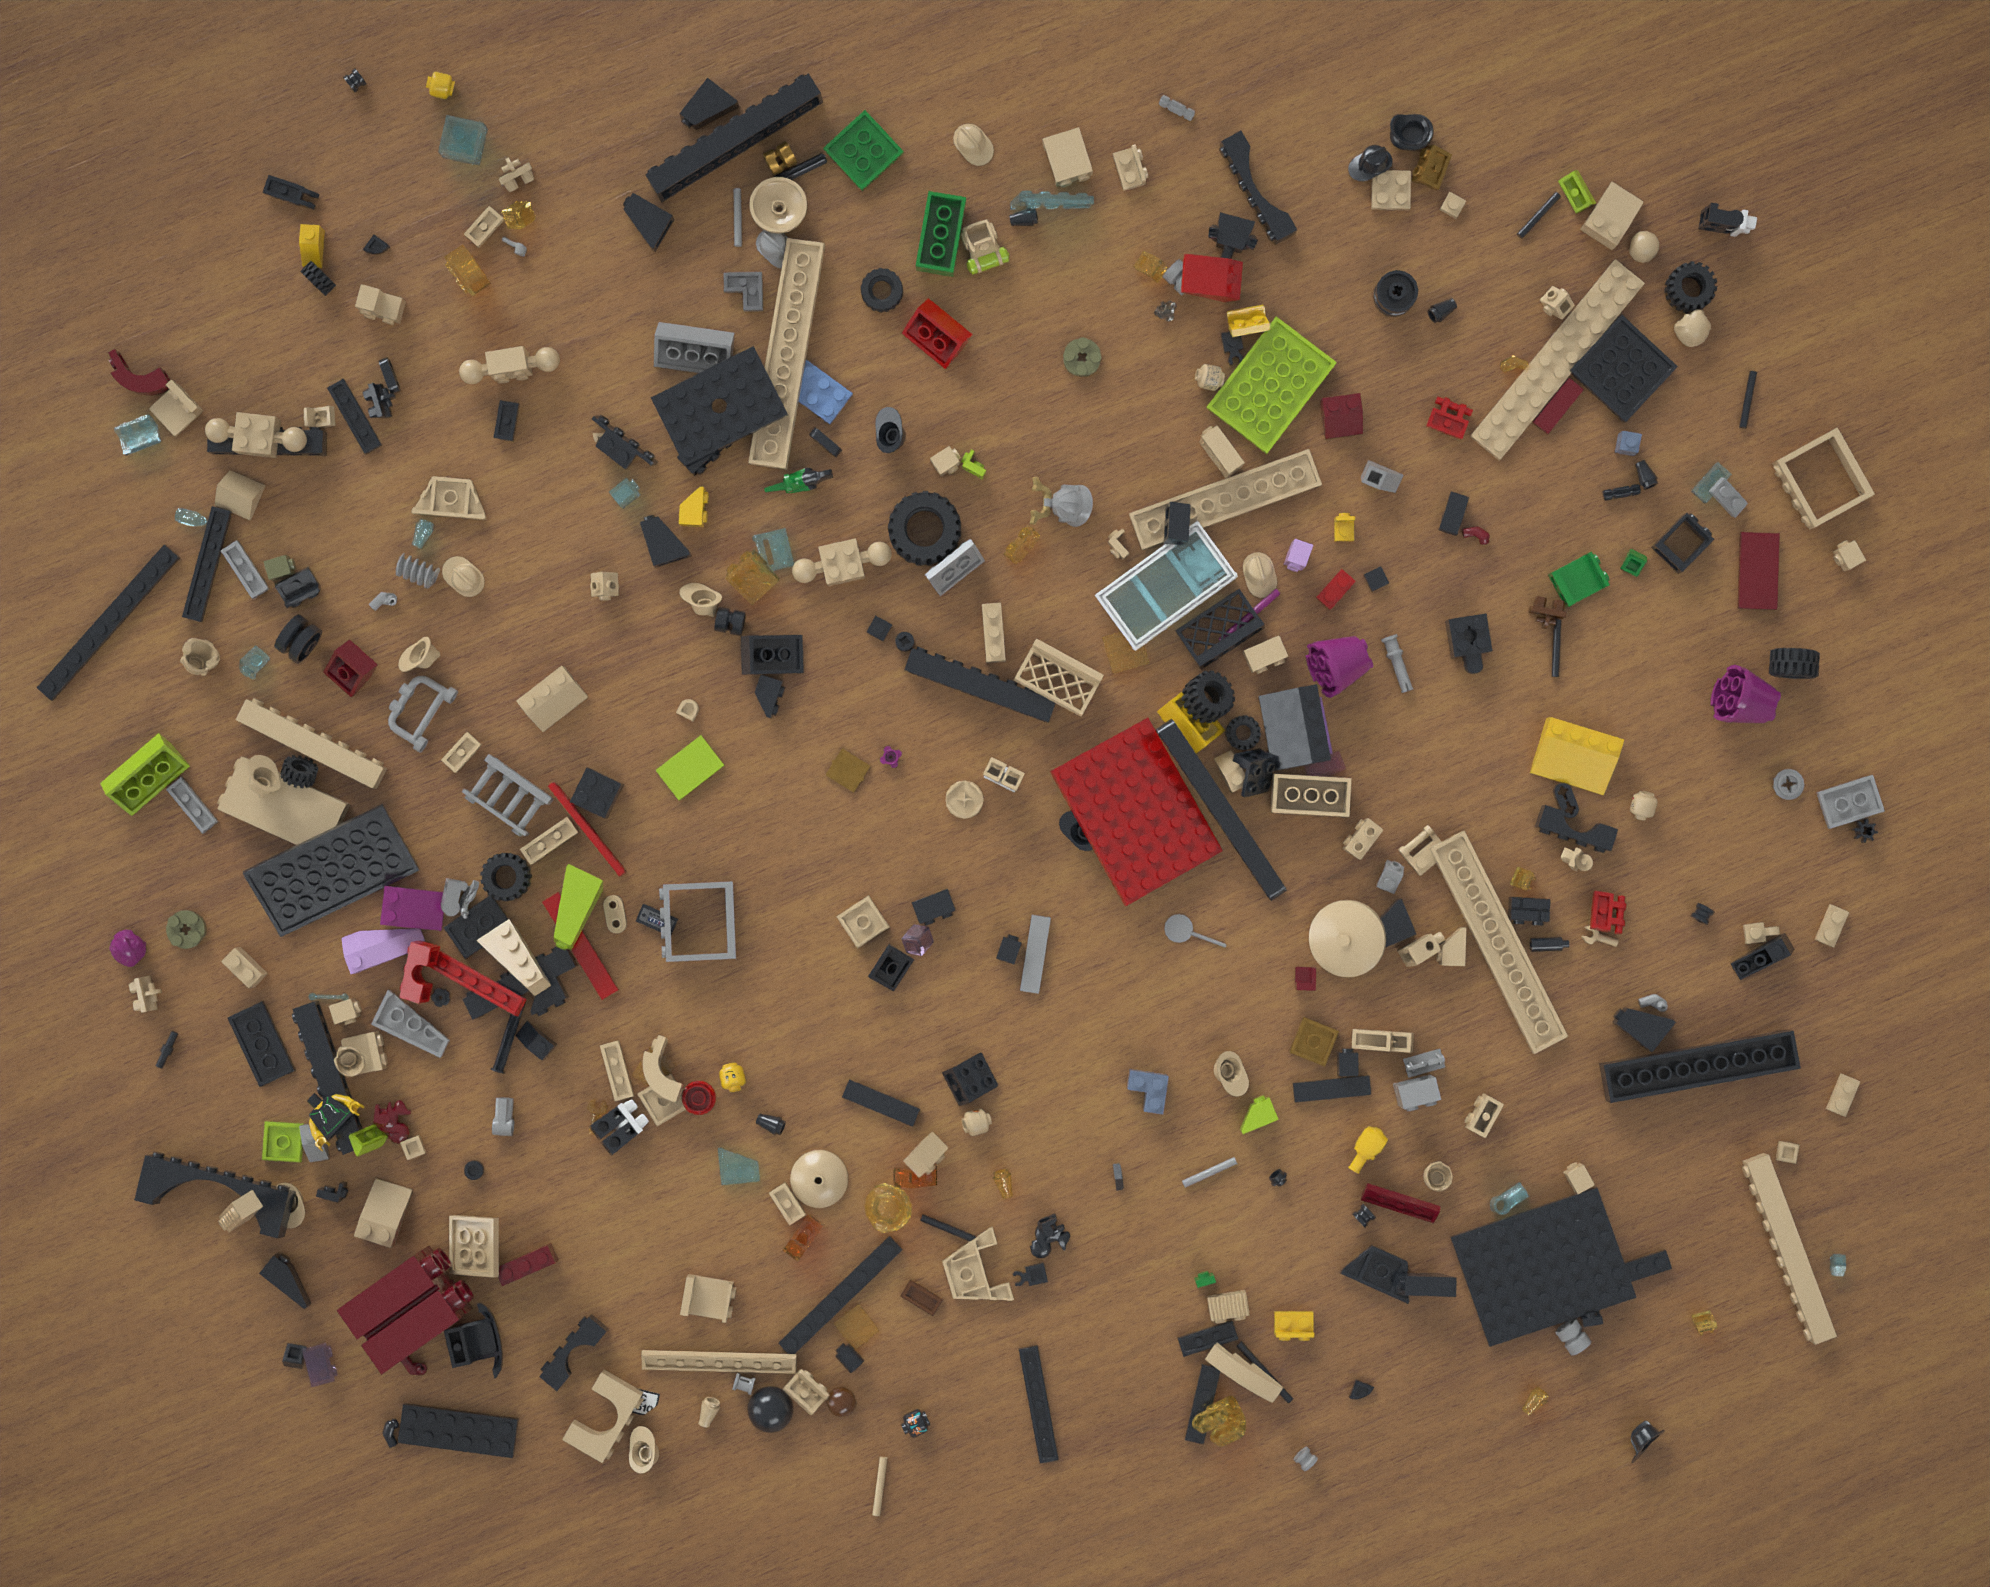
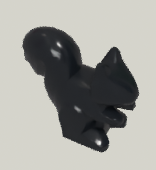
[1030,1214,1071,1258]

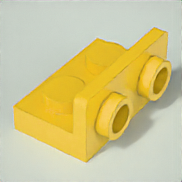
[1227,304,1270,337]
[1274,1311,1315,1341]

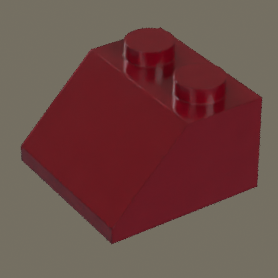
[1320,393,1363,439]
[323,639,378,698]

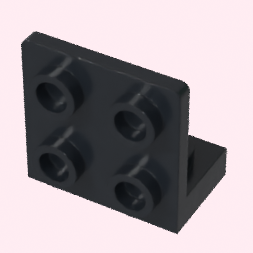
[1233,748,1276,798]
[942,1052,998,1106]

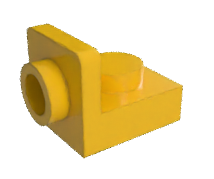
[1334,513,1355,542]

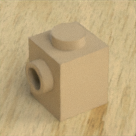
[930,446,961,477]
[1833,540,1866,571]
[329,998,362,1025]

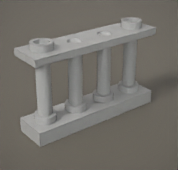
[462,754,554,837]

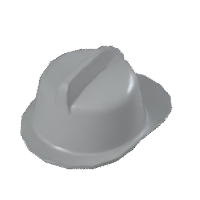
[756,230,788,268]

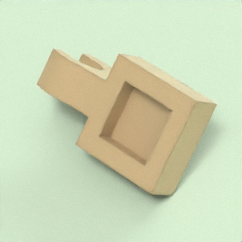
[1743,922,1780,944]

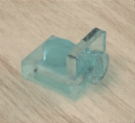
[239,645,270,680]

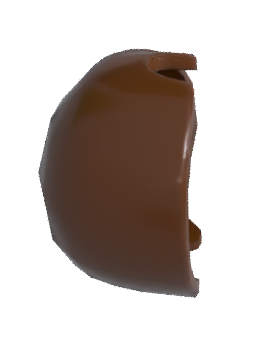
[827,1387,857,1417]

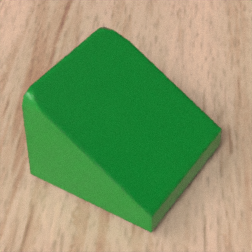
[1620,549,1647,577]

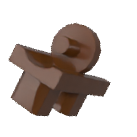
[1529,596,1567,629]

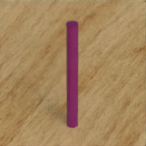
[1218,589,1280,641]

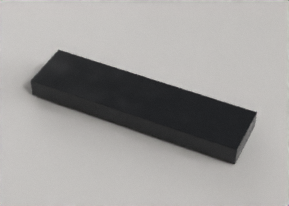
[327,378,382,454]
[1292,1075,1371,1103]
[842,1079,920,1127]

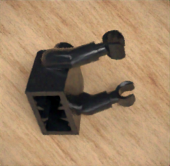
[1208,212,1258,259]

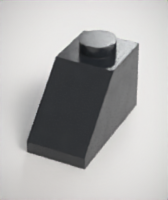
[515,1020,557,1061]

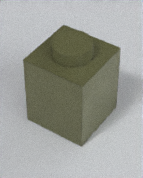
[263,555,296,582]

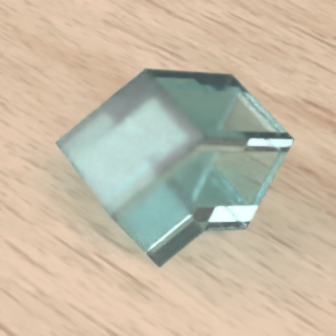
[1829,1254,1846,1276]

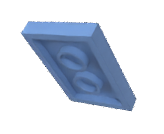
[799,360,853,425]

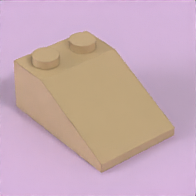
[1580,182,1643,250]
[354,1178,413,1248]

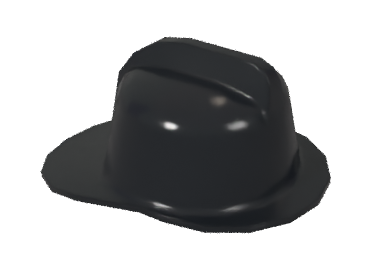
[1348,145,1393,181]
[875,407,906,453]
[1059,811,1093,851]
[1631,1421,1665,1463]

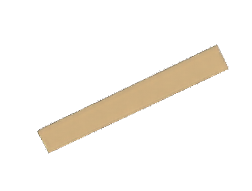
[641,1350,797,1374]

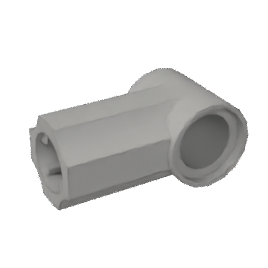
[492,1097,514,1136]

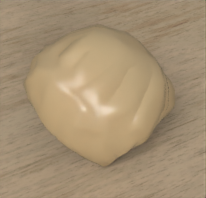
[1674,309,1711,347]

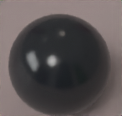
[747,1386,794,1433]

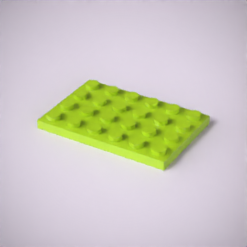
[1206,317,1337,454]

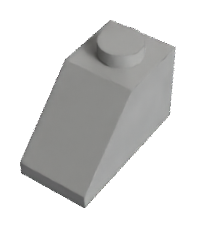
[299,1123,330,1162]

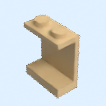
[1042,127,1093,187]
[680,1274,736,1323]

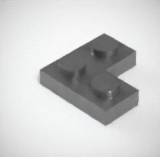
[724,272,763,312]

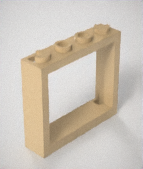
[1772,427,1875,530]

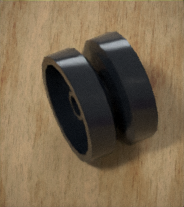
[1373,270,1418,317]
[274,614,322,664]

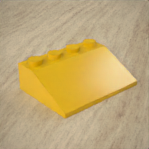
[1530,717,1624,795]

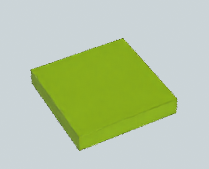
[262,1121,305,1163]

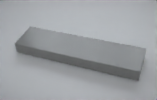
[1020,915,1051,994]

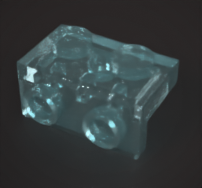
[114,414,162,456]

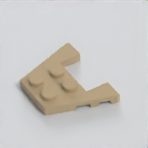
[942,1227,1014,1301]

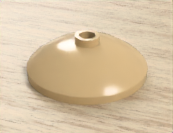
[749,177,807,234]
[790,1150,848,1208]

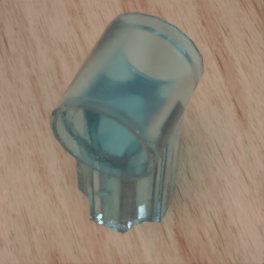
[1490,1182,1529,1215]

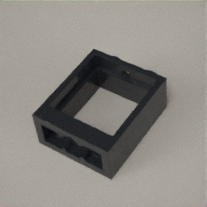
[1651,513,1714,574]

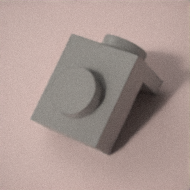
[1376,860,1404,894]

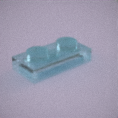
[1691,462,1732,504]

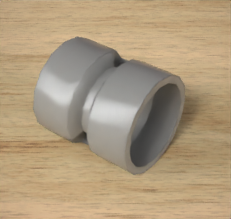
[1162,259,1185,296]
[1555,1319,1592,1356]

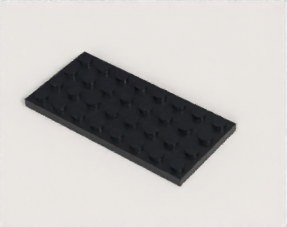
[243,804,419,937]

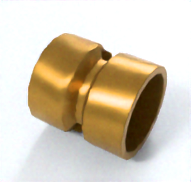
[762,141,797,176]

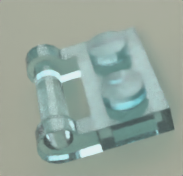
[752,528,794,574]

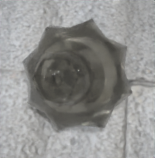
[1154,300,1177,322]

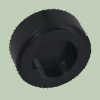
[464,1160,484,1180]

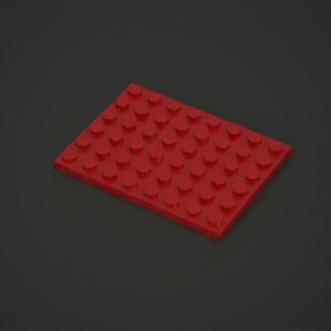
[1050,717,1223,906]

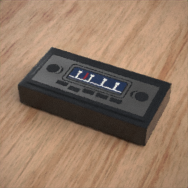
[636,904,679,936]

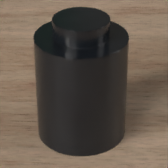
[835,1343,865,1374]

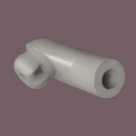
[369,592,397,611]
[1638,994,1668,1012]

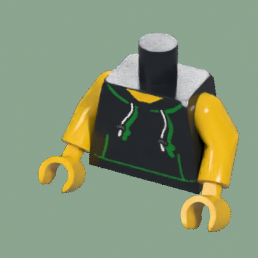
[307,1093,364,1151]

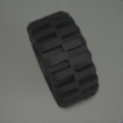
[888,491,961,566]

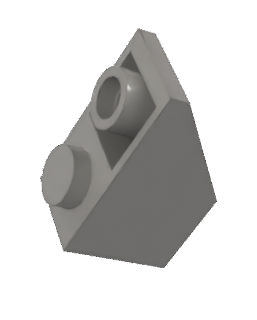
[1360,460,1404,493]

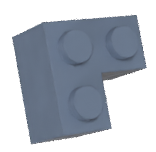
[1127,1069,1169,1114]

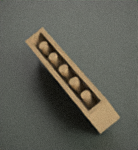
[218,1190,263,1232]

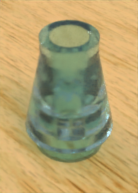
[412,519,434,549]

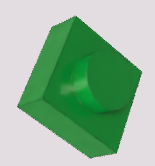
[1194,1271,1216,1288]

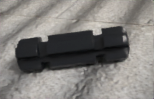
[1602,484,1641,501]

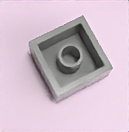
[1393,1074,1441,1111]

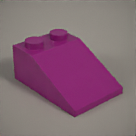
[380,886,444,931]

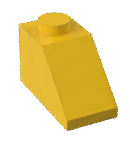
[299,224,325,268]

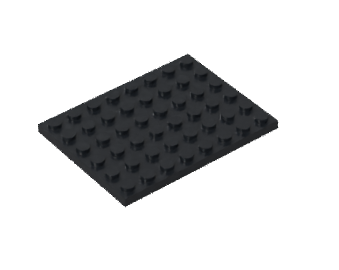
[1450,1187,1637,1347]

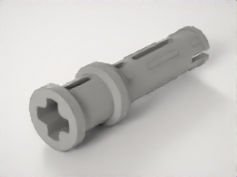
[1381,634,1413,693]

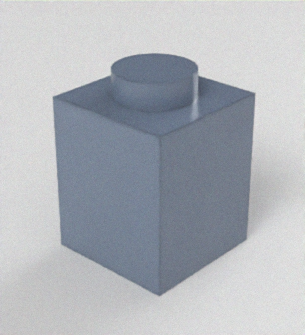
[1615,431,1642,456]

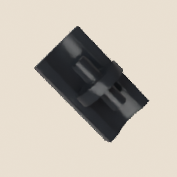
[363,383,396,418]

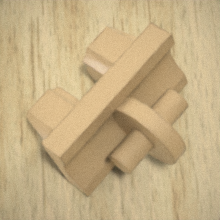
[499,157,534,192]
[1561,848,1593,871]
[129,976,162,1013]

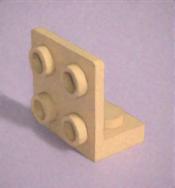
[150,380,203,436]

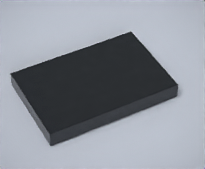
[444,896,508,959]

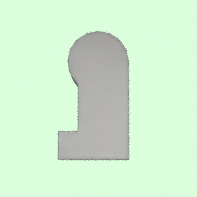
[441,878,467,916]

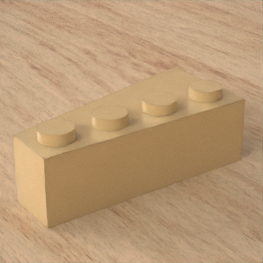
[477,919,551,996]

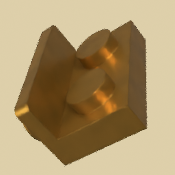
[1411,145,1452,190]

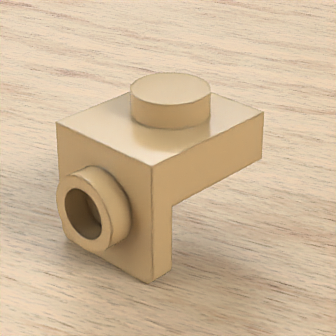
[304,406,335,428]
[1108,529,1129,560]

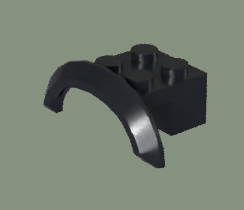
[444,1303,503,1379]

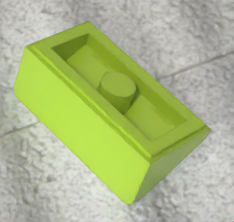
[1558,170,1596,214]
[349,1125,388,1157]

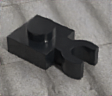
[1221,332,1244,366]
[1013,1262,1048,1286]

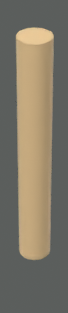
[872,1457,887,1516]

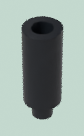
[1530,937,1570,952]

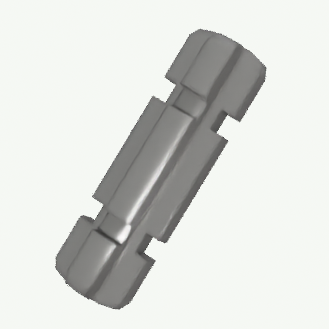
[1159,95,1195,121]

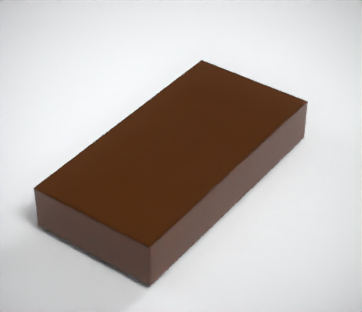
[900,1279,943,1316]

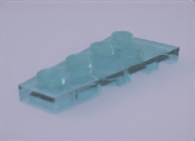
[1010,191,1094,210]

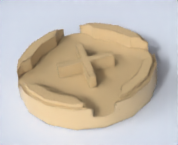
[945,781,984,819]

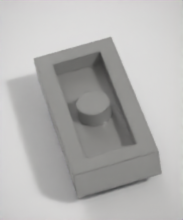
[1709,477,1748,518]

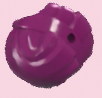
[109,929,146,967]

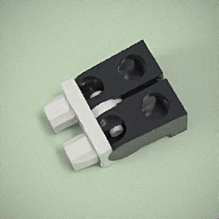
[1698,202,1757,237]
[589,1099,649,1156]

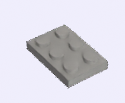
[925,539,985,596]
[1816,775,1885,829]

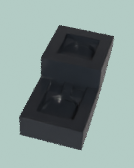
[1438,491,1469,536]

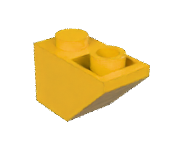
[679,487,709,527]

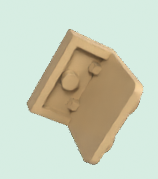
[341,1031,388,1075]

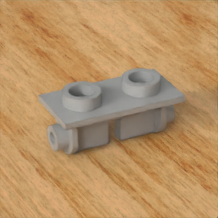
[1403,1049,1445,1078]

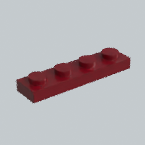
[1361,1183,1441,1224]

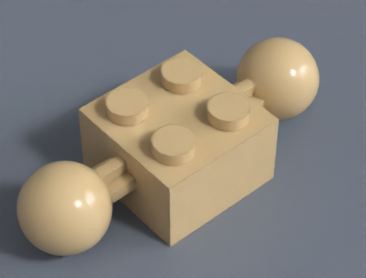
[459,346,560,384]
[205,412,307,458]
[792,538,891,586]

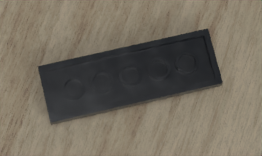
[398,1403,519,1458]

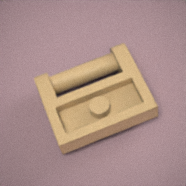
[1398,825,1442,876]

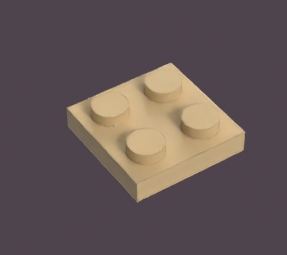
[1371,170,1411,210]

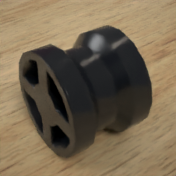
[343,68,367,92]
[895,632,914,652]
[1690,903,1715,925]
[1352,1204,1376,1228]

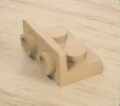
[1113,145,1148,191]

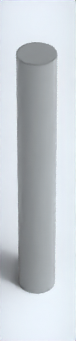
[733,188,742,247]
[1182,1157,1237,1188]

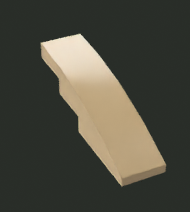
[1205,1343,1284,1403]

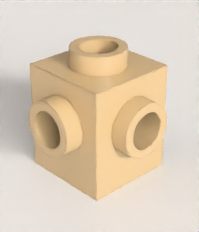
[1540,286,1575,319]
[590,572,619,601]

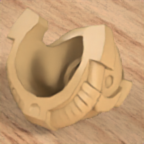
[180,638,220,676]

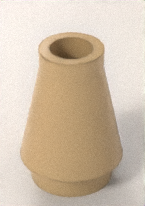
[698,1397,720,1427]

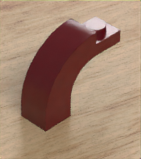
[108,349,170,396]

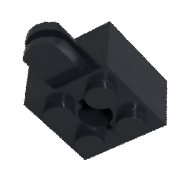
[1445,613,1493,674]

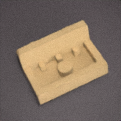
[1342,818,1383,860]
[782,1369,830,1415]

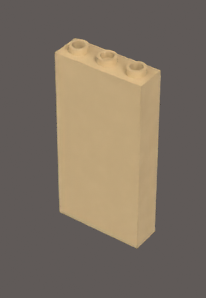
[217,756,350,845]

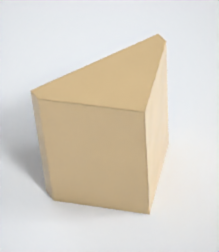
[215,471,265,521]

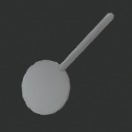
[1164,914,1227,947]

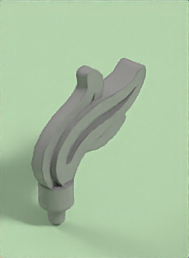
[459,880,479,919]

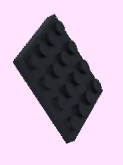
[1569,315,1678,423]

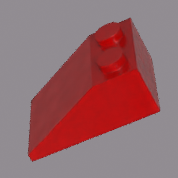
[1181,254,1243,303]

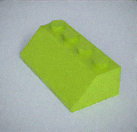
[100,733,190,816]

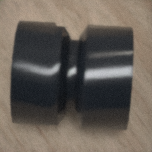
[714,607,746,636]

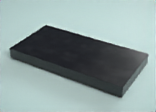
[227,1001,296,1087]

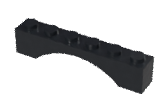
[1219,130,1297,245]

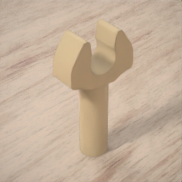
[1581,925,1619,947]

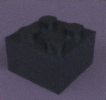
[570,767,624,819]

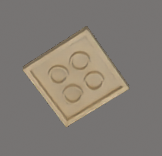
[449,1215,499,1277]

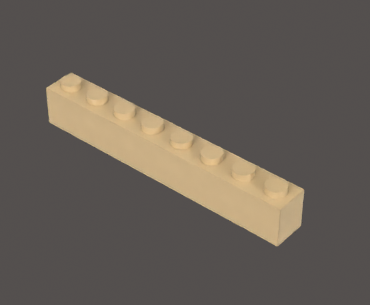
[236,698,387,789]

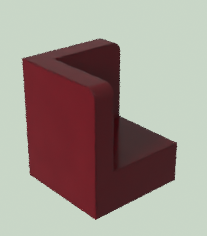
[1294,966,1316,991]

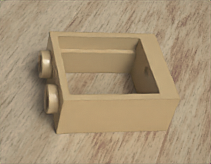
[1199,426,1245,478]

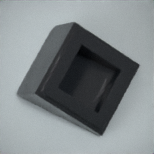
[282,1343,307,1369]

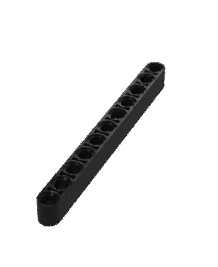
[1155,719,1287,901]

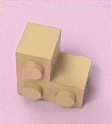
[355,284,406,325]

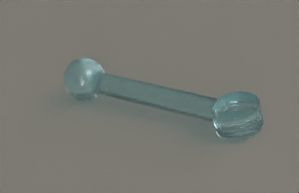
[308,993,349,1001]

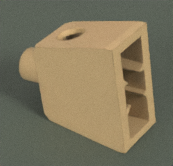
[1397,932,1445,967]

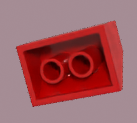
[902,298,973,370]

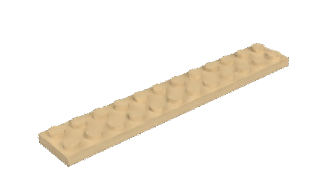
[748,238,825,470]
[1470,259,1645,461]
[1429,831,1568,1054]

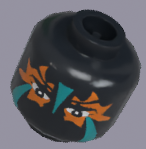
[901,1409,930,1438]

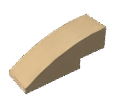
[1352,1029,1414,1053]

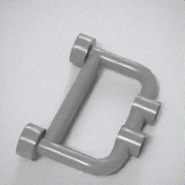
[388,675,458,753]

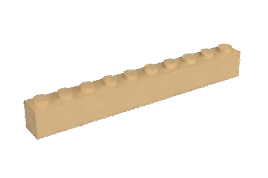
[1742,1153,1837,1345]

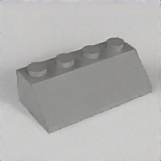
[654,322,735,373]

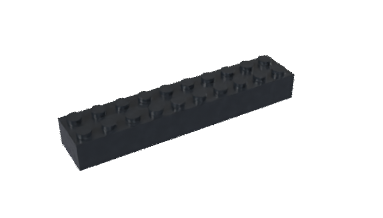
[645,73,823,203]
[1599,1029,1801,1103]

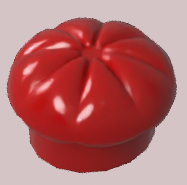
[682,1081,716,1115]

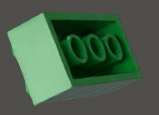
[915,191,967,277]

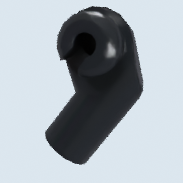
[382,1419,399,1448]

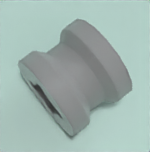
[1293,1446,1318,1471]

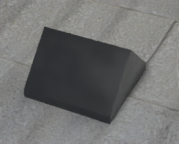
[868,943,914,992]

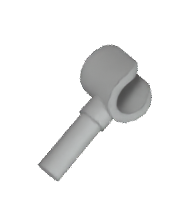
[502,237,527,256]

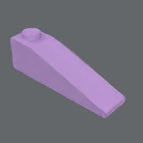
[342,928,426,974]

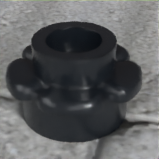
[431,988,450,1007]
[1269,1169,1287,1187]

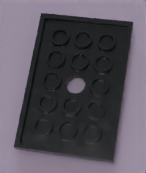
[651,346,788,467]

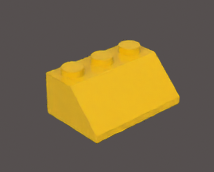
[1157,692,1225,753]

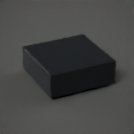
[1363,566,1389,592]

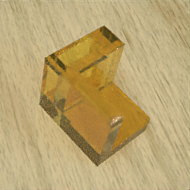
[502,201,536,229]

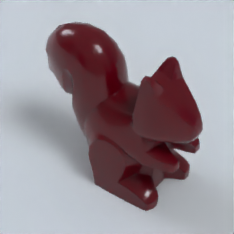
[373,1100,411,1144]

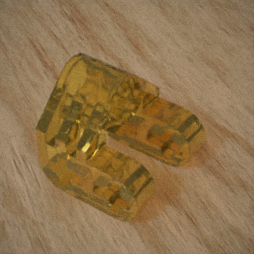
[1192,1395,1246,1447]

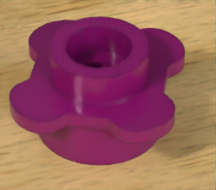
[880,746,902,768]

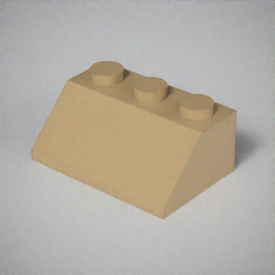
[517,666,588,732]

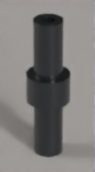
[155,1031,179,1069]

